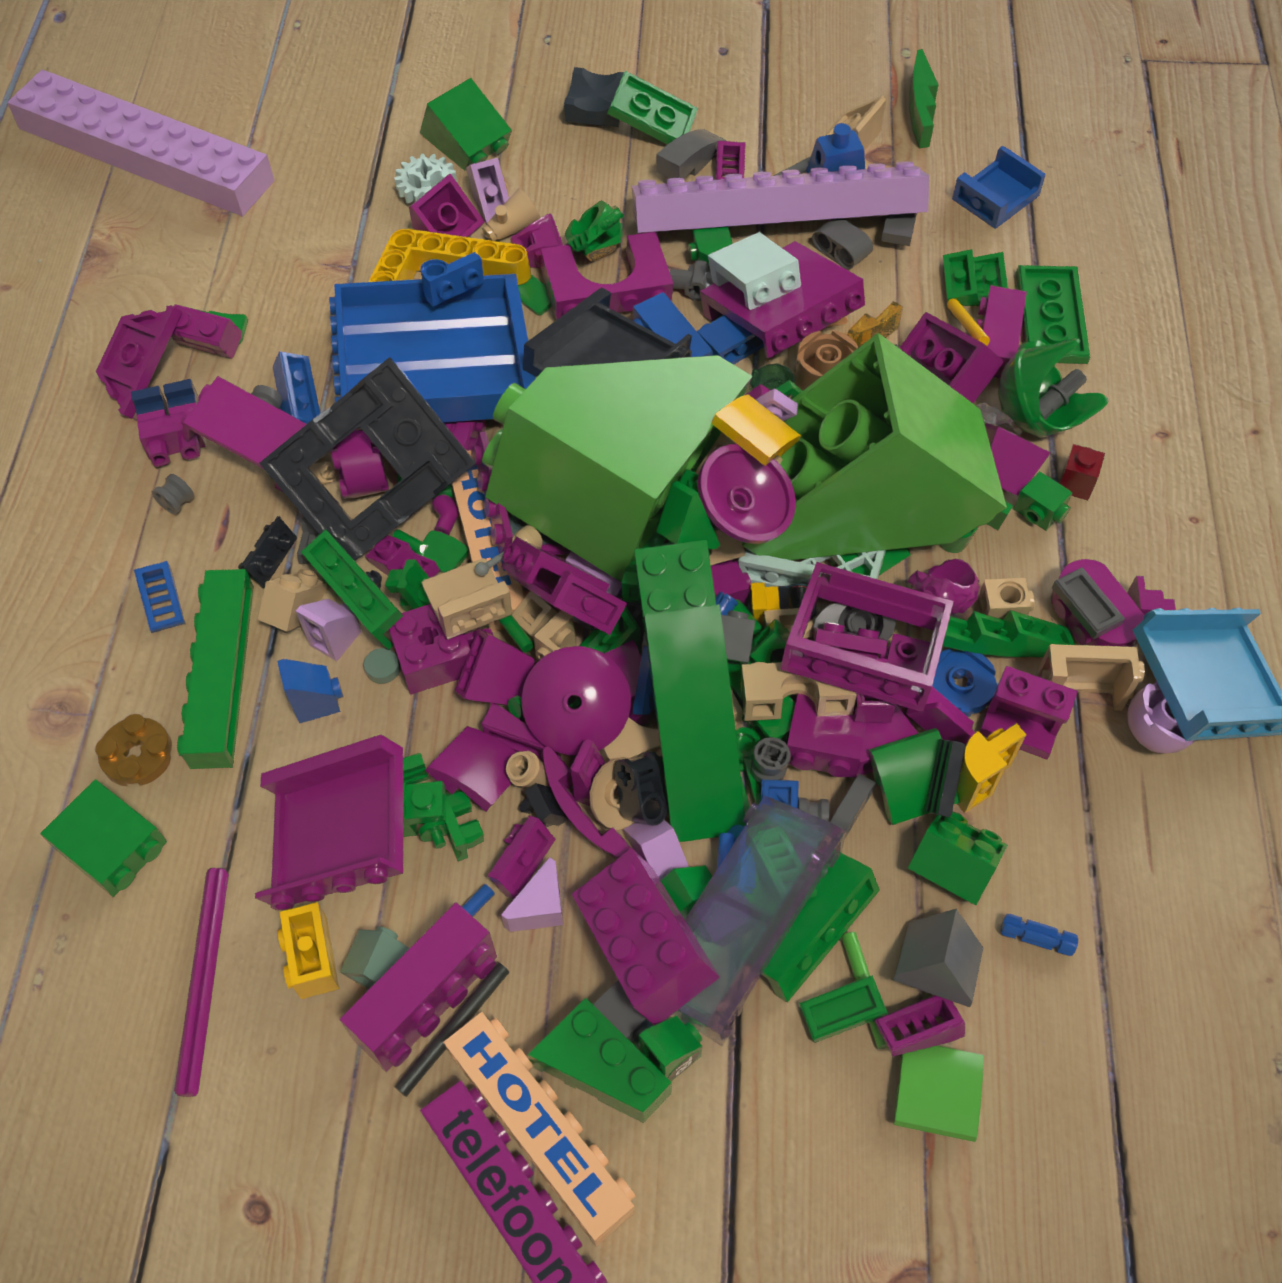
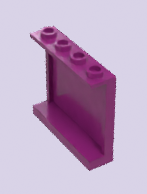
[700,241,865,358]
[255,734,403,910]

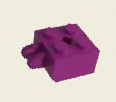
[389,604,494,695]

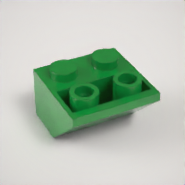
[908,811,1008,906]

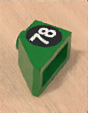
[639,1015,703,1081]

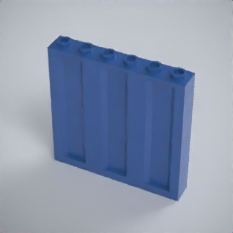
[329,274,536,428]

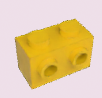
[277,902,340,999]

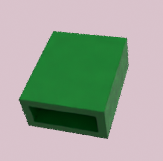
[40,779,167,897]

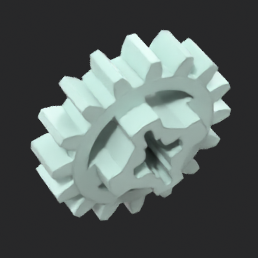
[394,154,457,203]

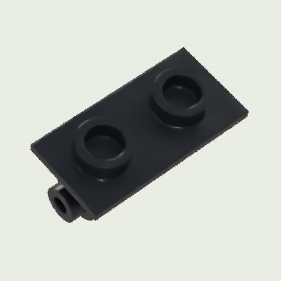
[238,516,297,588]

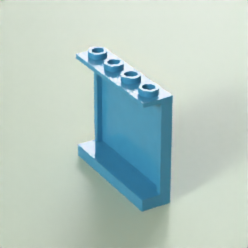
[1133,608,1282,741]

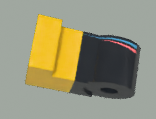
[751,582,817,625]

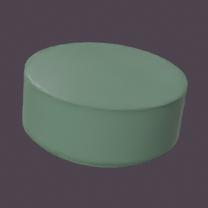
[364,648,400,684]

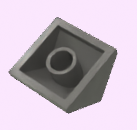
[894,908,983,1007]

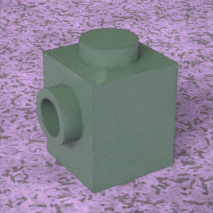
[340,927,410,989]

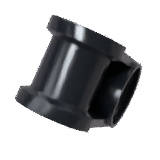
[614,751,668,826]

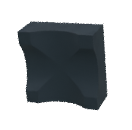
[564,67,624,127]

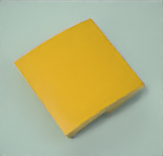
[711,394,801,466]

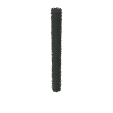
[394,962,510,1097]

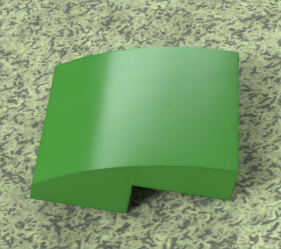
[894,1046,984,1142]

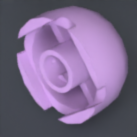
[1127,682,1196,754]

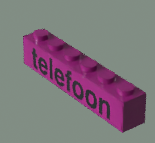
[420,1080,608,1283]

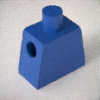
[806,123,865,173]

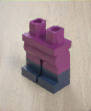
[131,379,206,467]

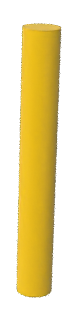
[947,298,990,346]

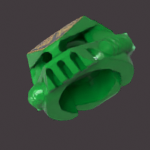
[565,200,624,262]

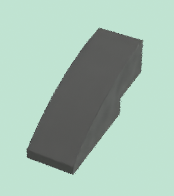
[656,129,727,179]

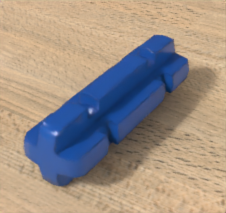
[1001,913,1078,956]

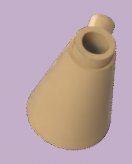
[482,188,541,241]

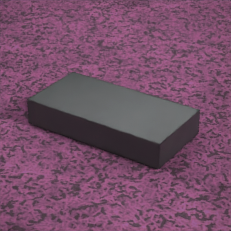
[1052,567,1125,639]

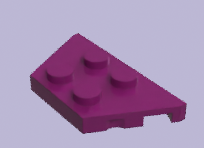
[96,305,182,419]

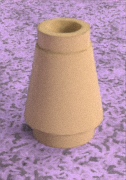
[506,751,550,788]

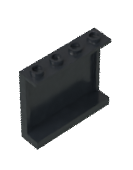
[523,287,692,377]

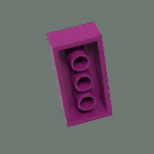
[572,848,720,1025]
[339,902,497,1072]

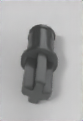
[1039,369,1087,420]

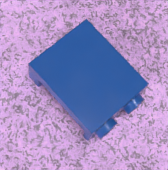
[952,146,1045,229]

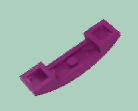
[543,746,631,859]

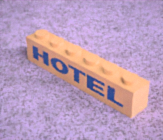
[451,450,529,632]
[443,1012,636,1247]

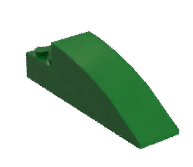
[634,540,745,842]

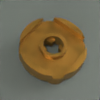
[95,714,172,786]

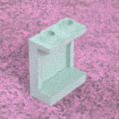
[708,232,801,310]

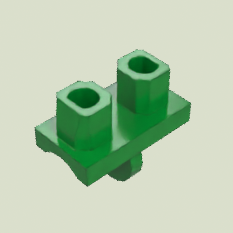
[385,559,430,612]
[418,790,484,862]

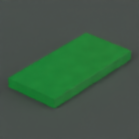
[1016,265,1091,364]

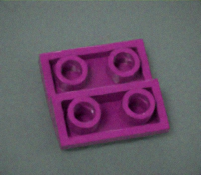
[425,726,517,812]

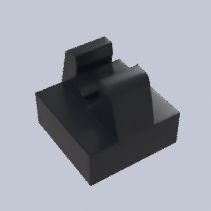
[520,783,568,828]

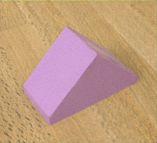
[623,820,689,881]
[501,857,563,932]

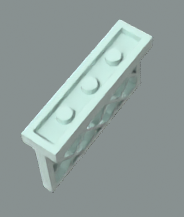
[739,548,886,598]

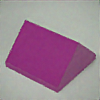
[409,174,485,237]

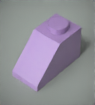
[466,158,509,223]
[296,599,362,661]

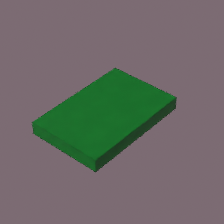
[607,71,698,145]

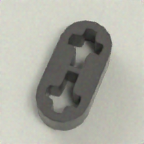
[828,774,876,840]

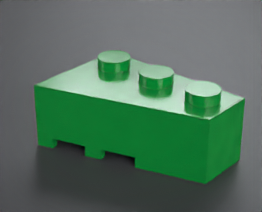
[528,998,672,1123]

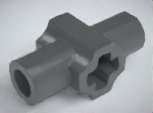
[670,261,714,301]

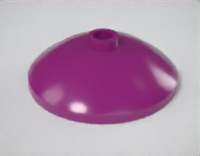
[698,444,796,544]
[522,646,631,756]

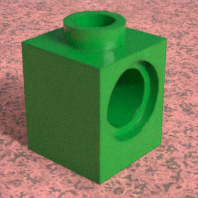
[750,619,790,663]

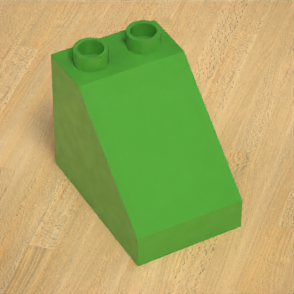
[742,333,1007,560]
[482,355,752,582]

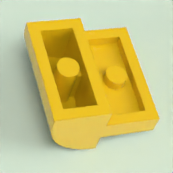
[957,723,1026,813]

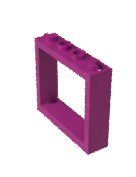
[780,562,954,712]

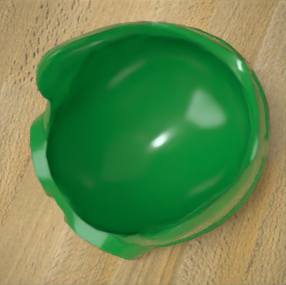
[998,338,1109,438]

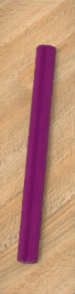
[174,868,229,1097]

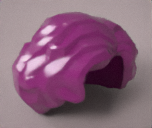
[907,558,980,614]

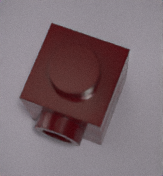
[1059,444,1105,501]

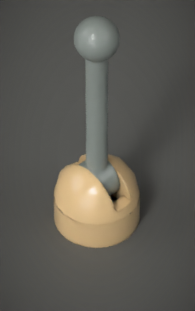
[475,525,542,576]

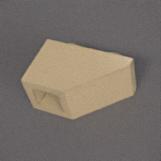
[257,569,329,632]

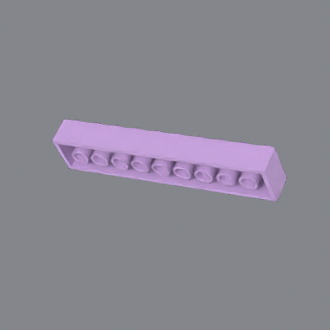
[7,69,275,217]
[632,162,929,233]

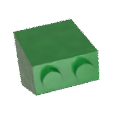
[420,78,512,171]

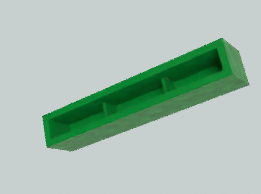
[177,569,254,769]

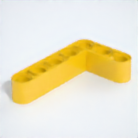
[369,229,531,285]

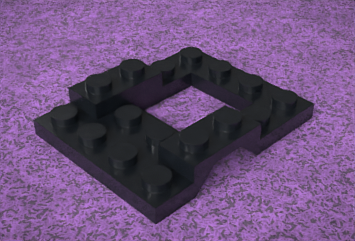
[259,357,476,561]

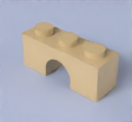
[741,662,856,721]

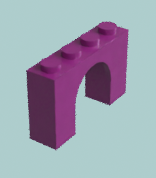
[541,231,673,320]

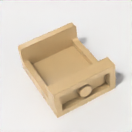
[1035,644,1145,711]

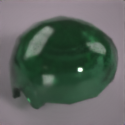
[748,363,796,398]

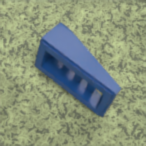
[134,561,185,633]

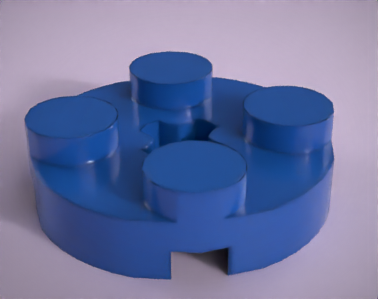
[932,649,998,717]

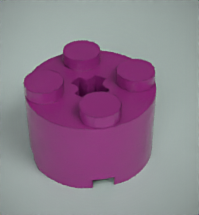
[331,429,389,499]

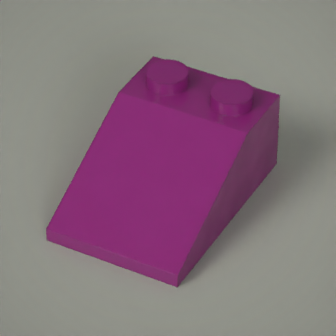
[899,312,1004,403]

